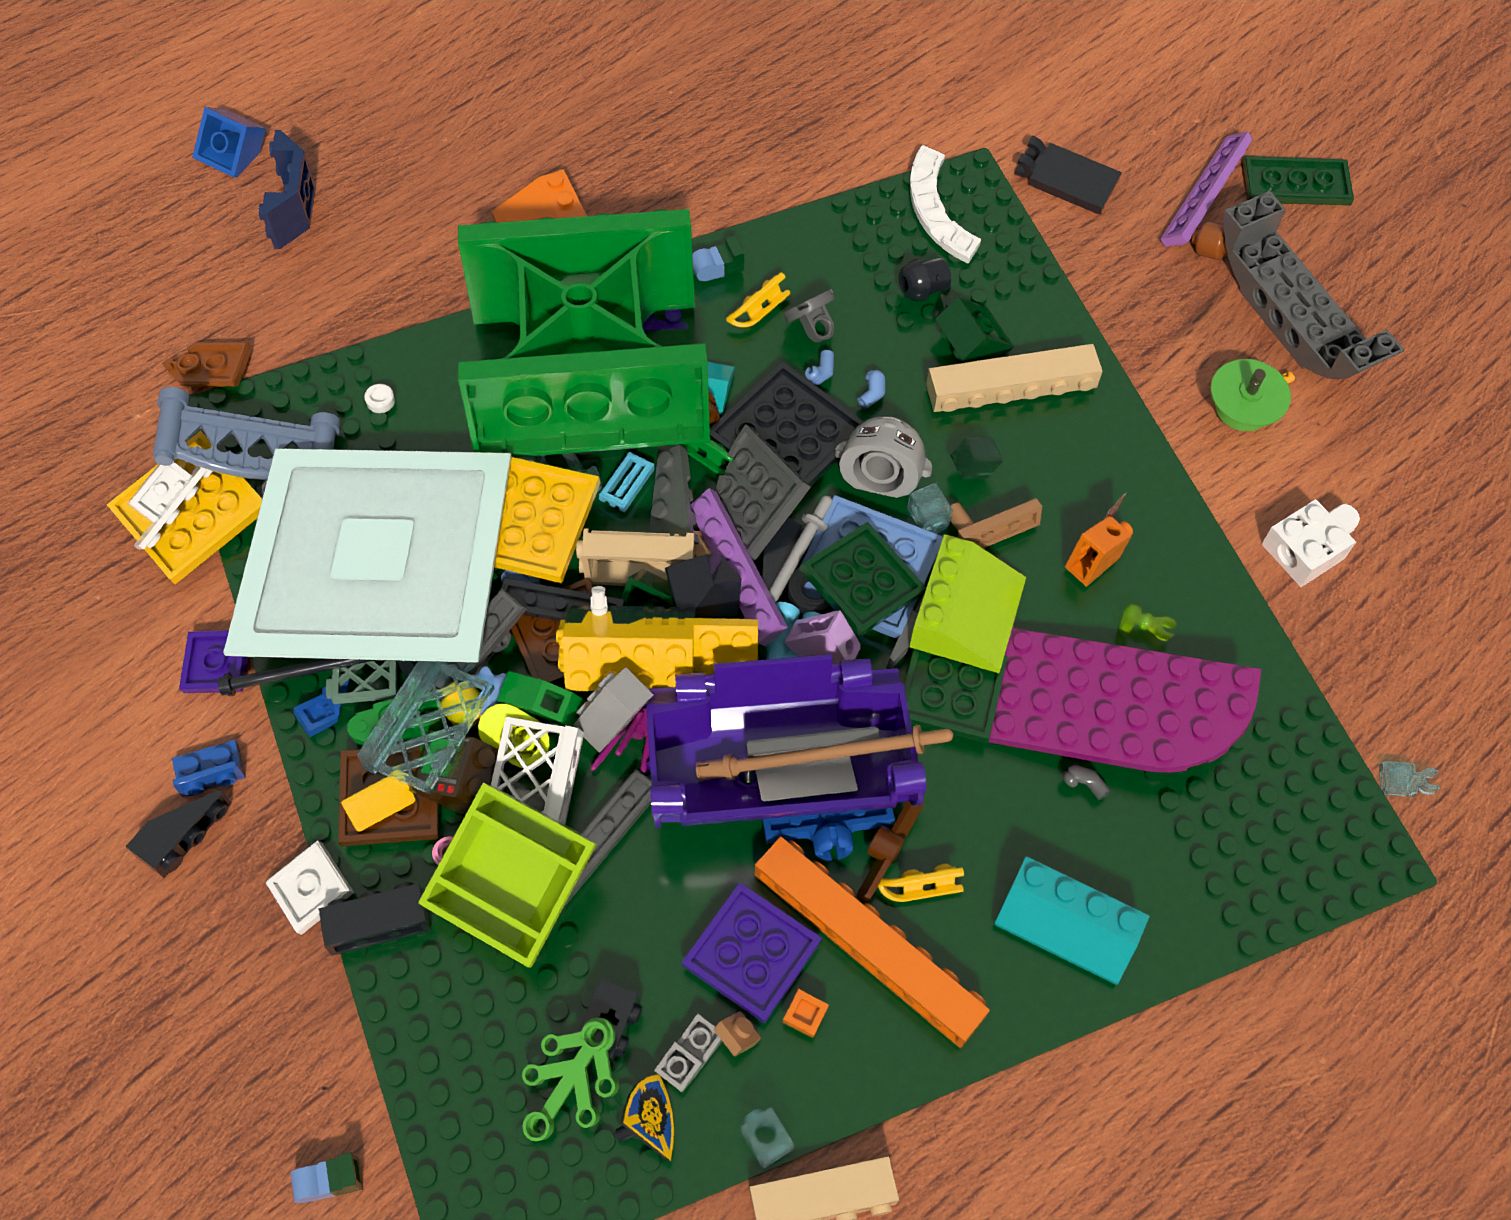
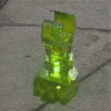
[1119,603,1177,641]

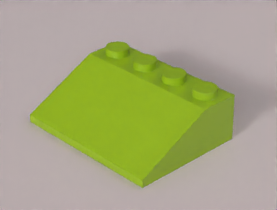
[909,534,1026,673]

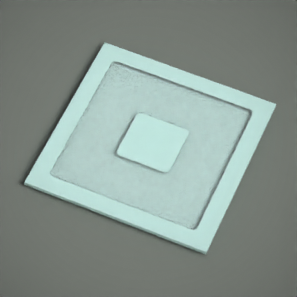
[223,449,512,662]

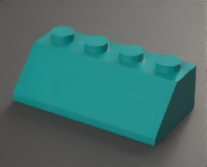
[994,856,1150,985]

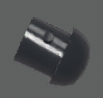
[899,258,951,301]

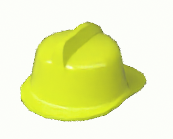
[478,704,550,768]

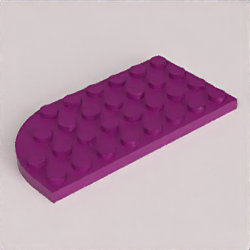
[988,628,1262,772]

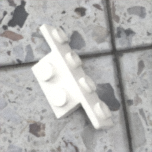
[127,462,213,550]

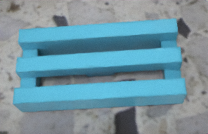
[599,452,655,513]

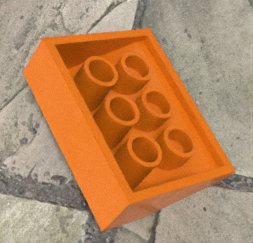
[492,169,587,223]

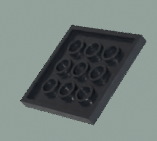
[710,361,864,486]

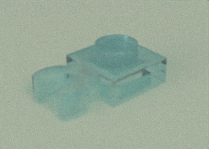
[1379,761,1440,797]

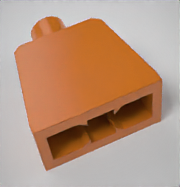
[1065,517,1133,587]

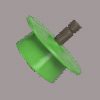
[1210,359,1291,431]

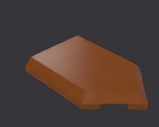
[162,342,251,387]

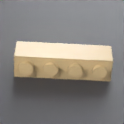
[749,1156,899,1220]

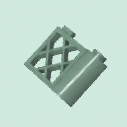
[326,660,398,704]

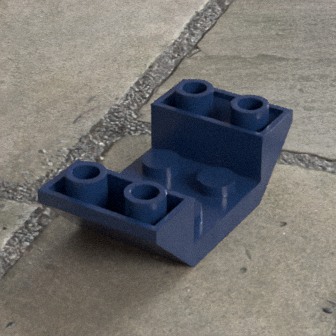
[259,130,316,249]

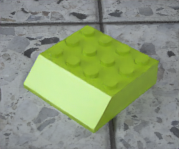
[418,783,597,968]

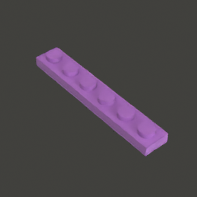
[1160,131,1253,247]
[690,488,788,646]

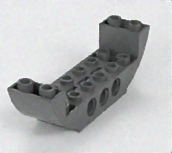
[1224,191,1404,380]

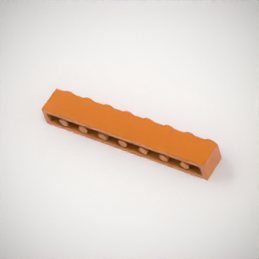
[754,837,990,1049]

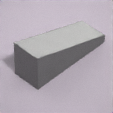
[887,610,918,669]

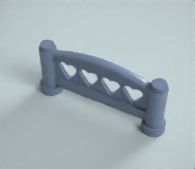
[153,387,341,480]

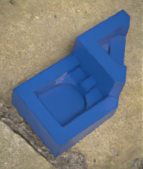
[294,680,349,737]

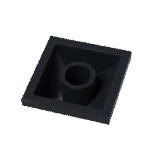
[665,554,742,619]

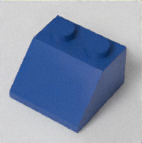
[192,107,266,178]

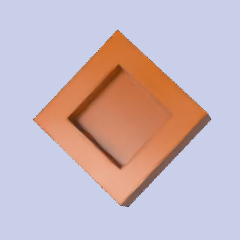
[783,989,829,1038]

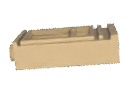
[577,529,695,586]

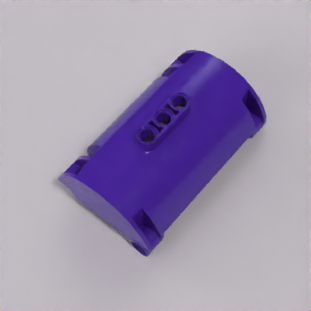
[646,654,926,829]

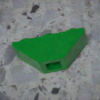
[496,671,586,727]

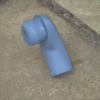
[805,350,834,385]
[857,370,885,409]

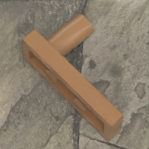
[945,498,1042,548]

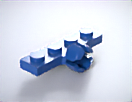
[762,808,895,861]

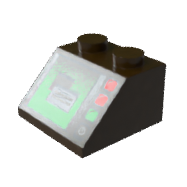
[409,730,499,815]

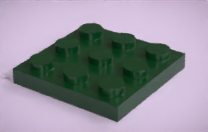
[799,522,927,638]
[904,649,1008,744]

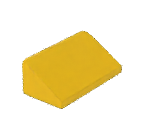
[341,770,416,832]

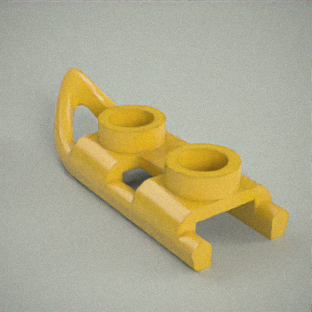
[726,272,791,327]
[878,864,964,902]

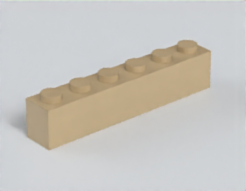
[926,344,1103,412]

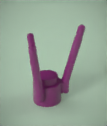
[590,708,649,774]

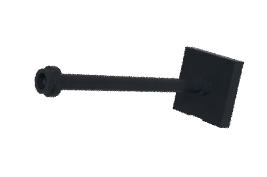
[218,659,424,697]

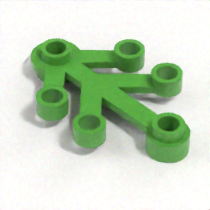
[522,1017,619,1141]

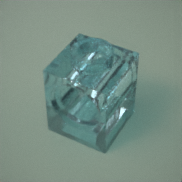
[907,483,953,533]
[741,1107,794,1169]

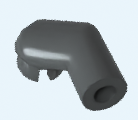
[1063,765,1111,800]

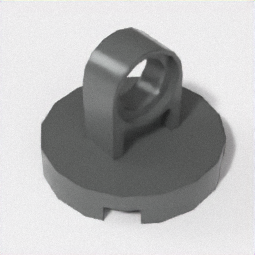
[782,289,836,343]

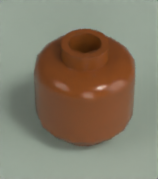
[1192,221,1228,260]

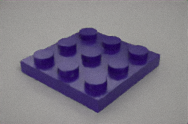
[681,883,822,1024]

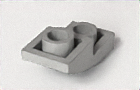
[654,1014,722,1092]

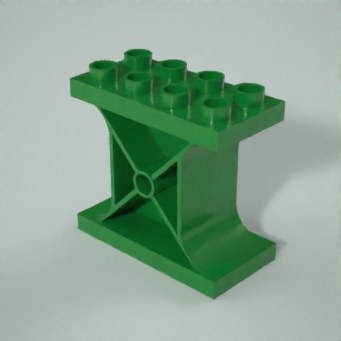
[458,209,710,458]

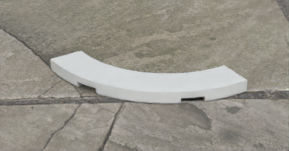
[910,145,981,263]

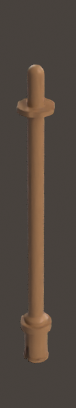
[696,725,953,782]

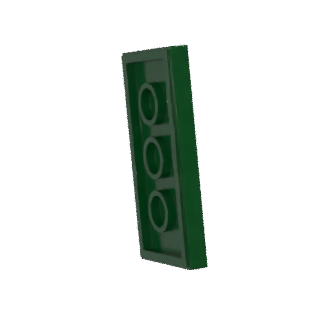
[1242,156,1354,206]

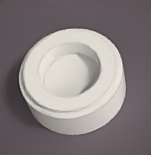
[365,384,395,413]

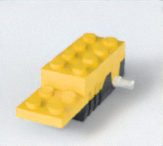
[556,586,758,691]

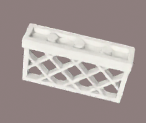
[491,717,584,825]

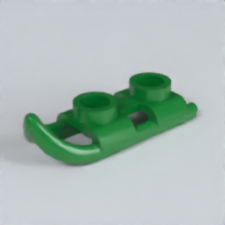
[675,440,734,475]

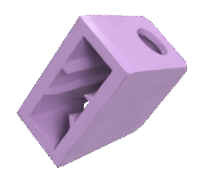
[784,610,860,664]

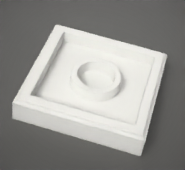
[266,841,354,935]

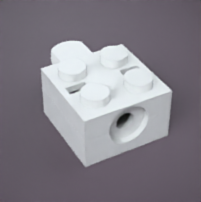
[1262,499,1360,587]

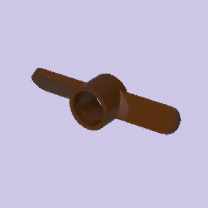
[856,799,924,903]

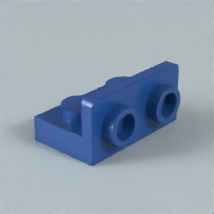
[172,740,246,797]

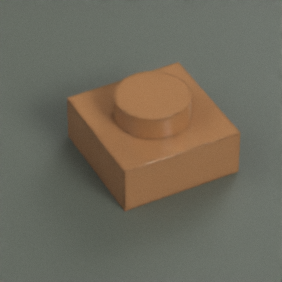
[714,1011,761,1057]

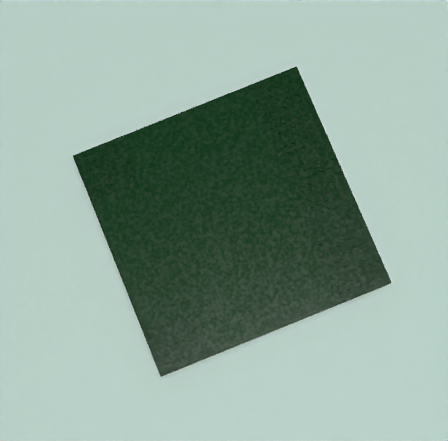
[186,148,1437,1220]

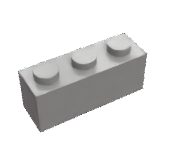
[573,667,653,753]

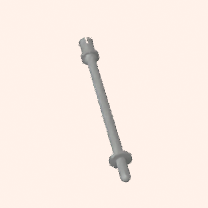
[769,495,832,604]

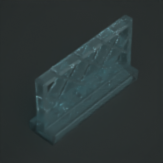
[357,661,495,794]

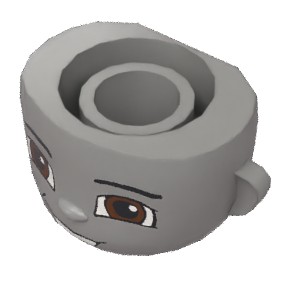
[835,416,932,498]

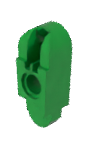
[347,692,447,748]

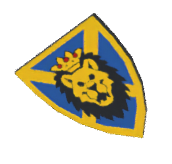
[615,1074,674,1162]

